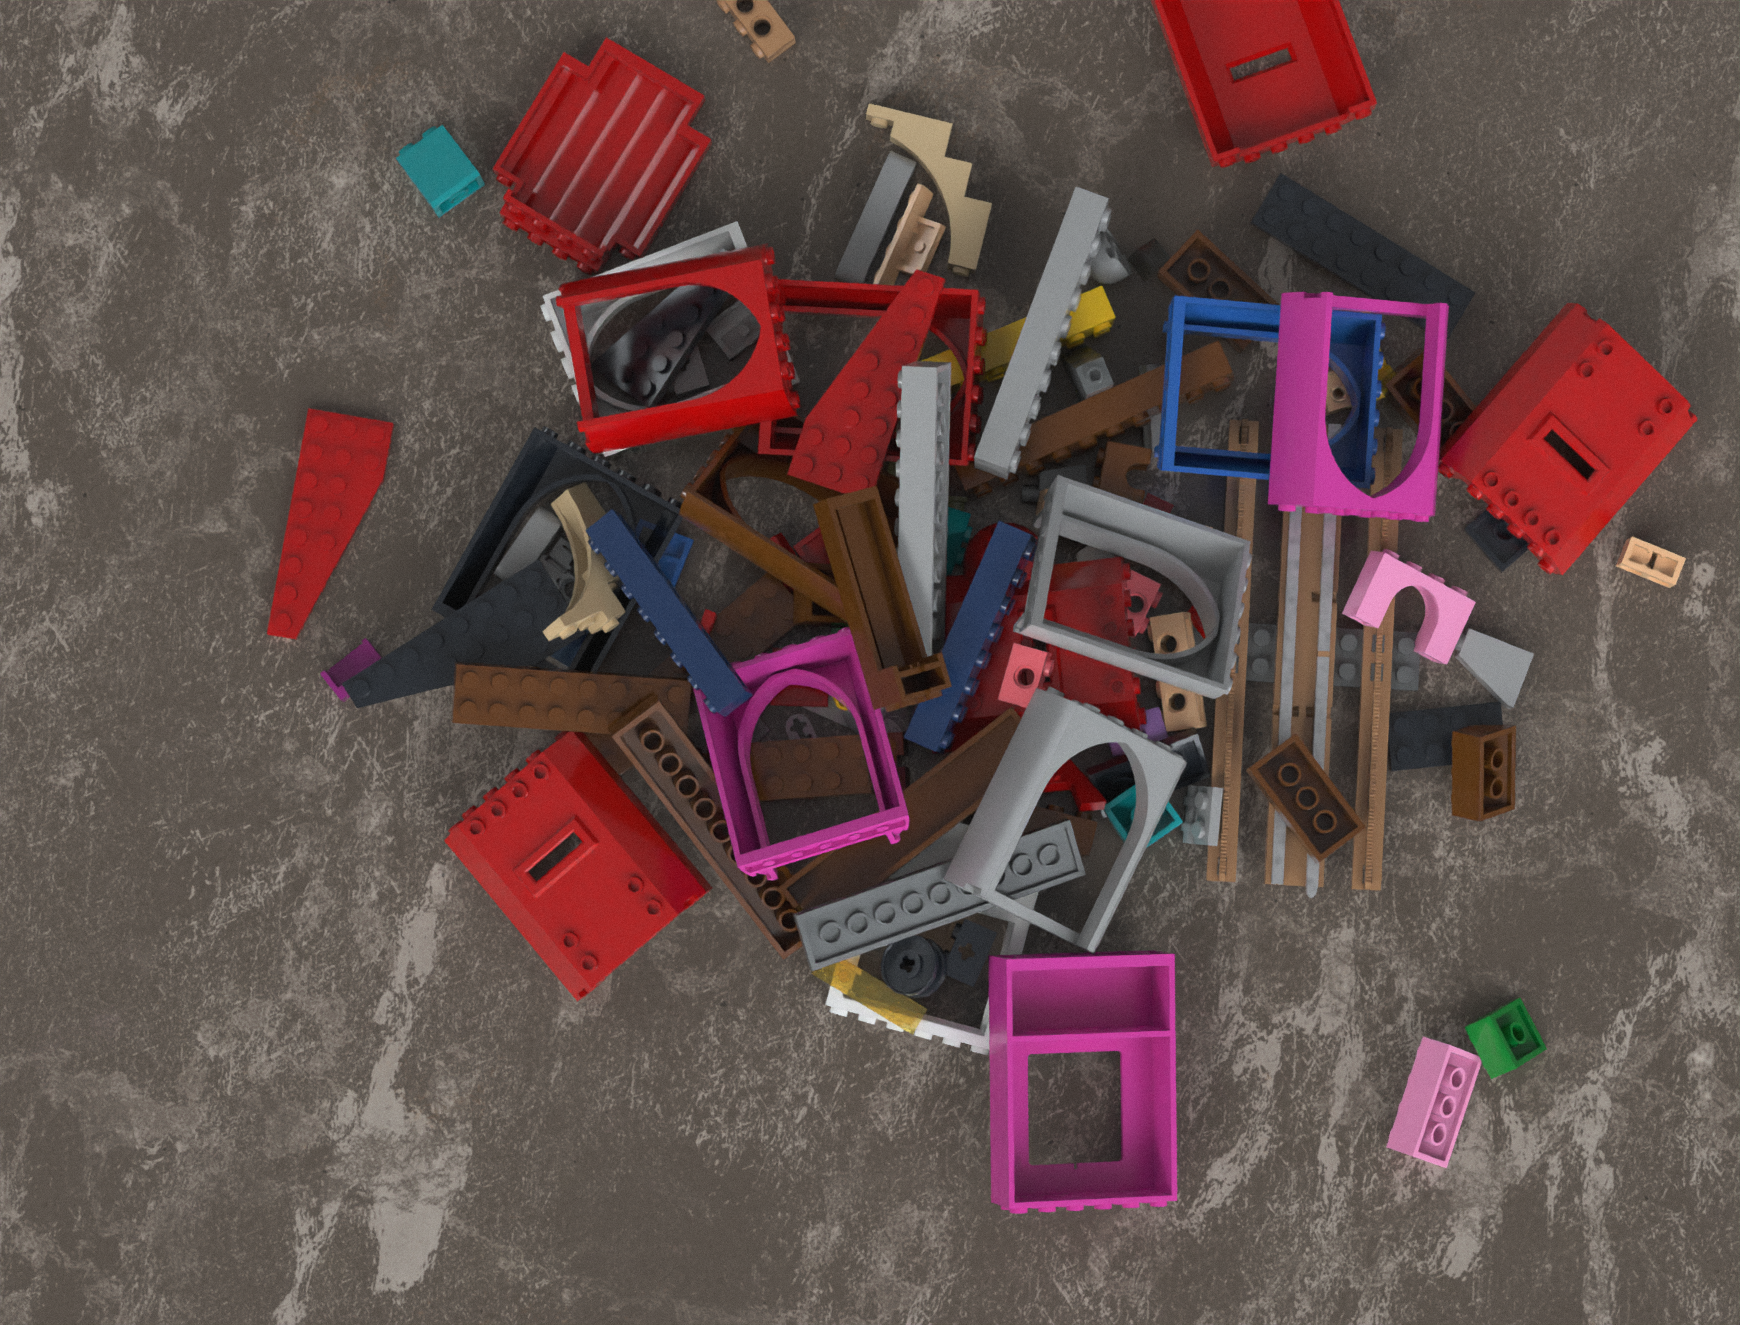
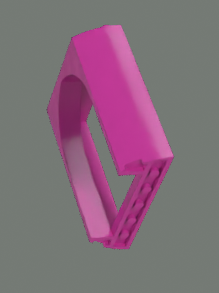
[1268,292,1449,522]
[693,627,909,881]

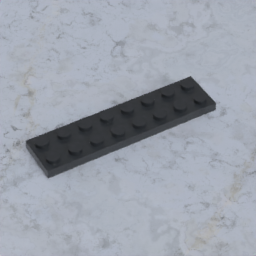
[1250,173,1476,341]

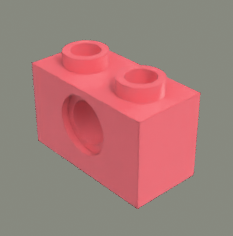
[1125,570,1163,638]
[998,643,1054,708]

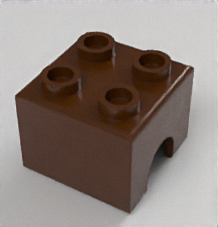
[1091,441,1152,504]

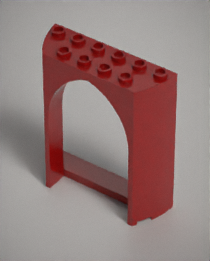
[556,243,800,454]
[758,279,987,466]

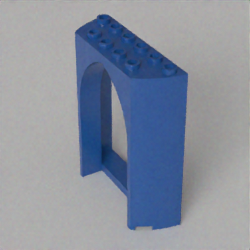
[1154,296,1386,489]

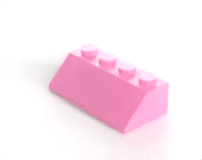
[1386,1037,1482,1168]

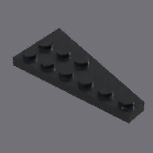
[591,248,729,408]

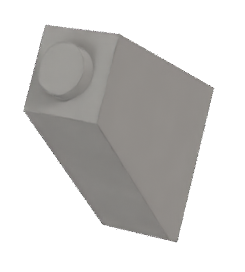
[1454,628,1534,709]

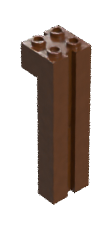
[813,486,952,713]

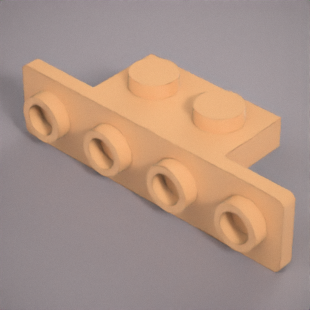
[873,183,946,285]

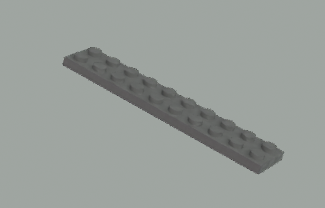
[793,818,1086,971]

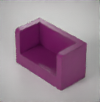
[320,638,382,702]

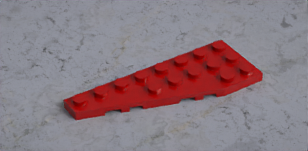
[787,269,946,494]
[267,408,394,640]

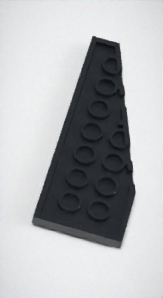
[342,559,586,708]

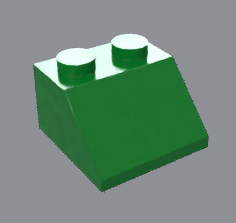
[1464,998,1547,1079]

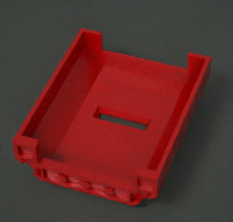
[1151,0,1377,168]
[1438,303,1698,575]
[932,557,1147,754]
[444,731,713,1002]

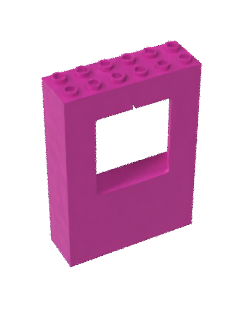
[988,950,1177,1214]

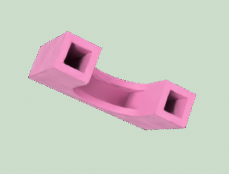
[1342,549,1476,665]

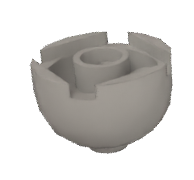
[1089,229,1132,284]

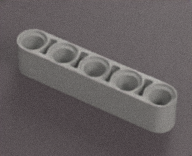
[834,151,917,284]

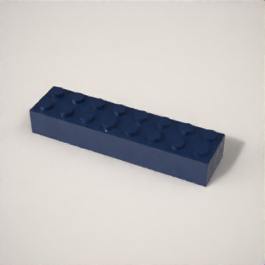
[904,521,1038,754]

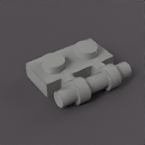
[1181,785,1223,846]

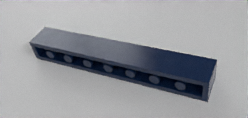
[585,509,753,717]

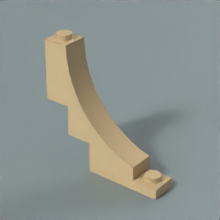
[866,103,992,277]

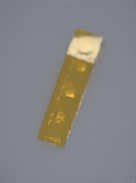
[811,960,928,1035]

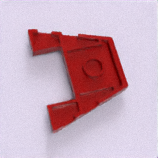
[1043,759,1106,812]

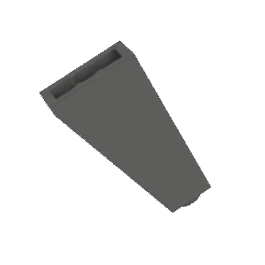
[1060,345,1114,402]

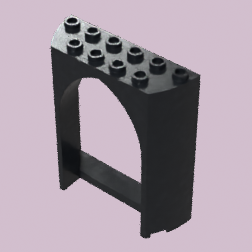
[431,426,683,672]

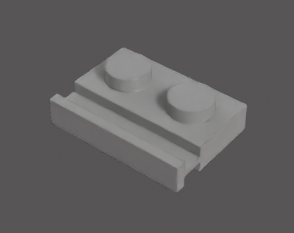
[706,300,761,361]

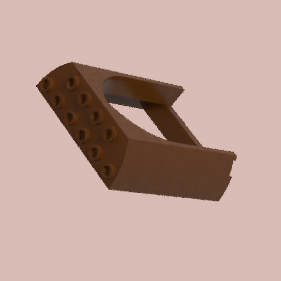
[679,414,900,623]

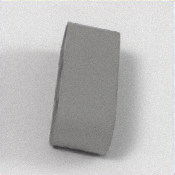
[494,506,563,581]

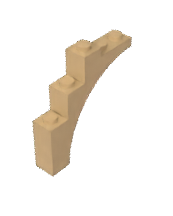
[542,482,626,641]

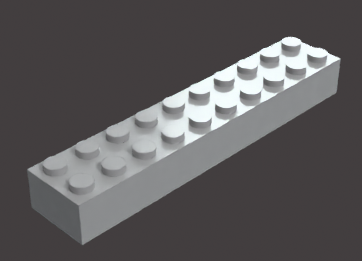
[974,187,1112,480]
[894,361,951,657]

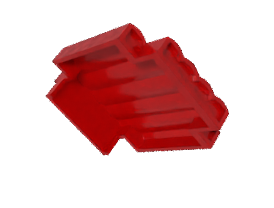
[492,37,712,276]

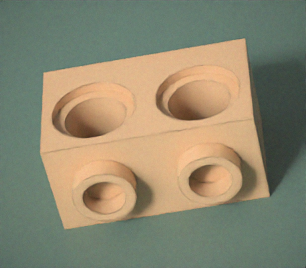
[1616,536,1686,588]

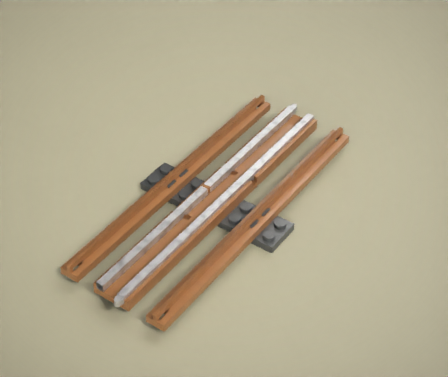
[1192,419,1420,898]

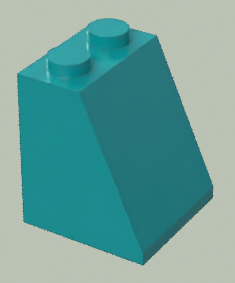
[396,125,485,218]

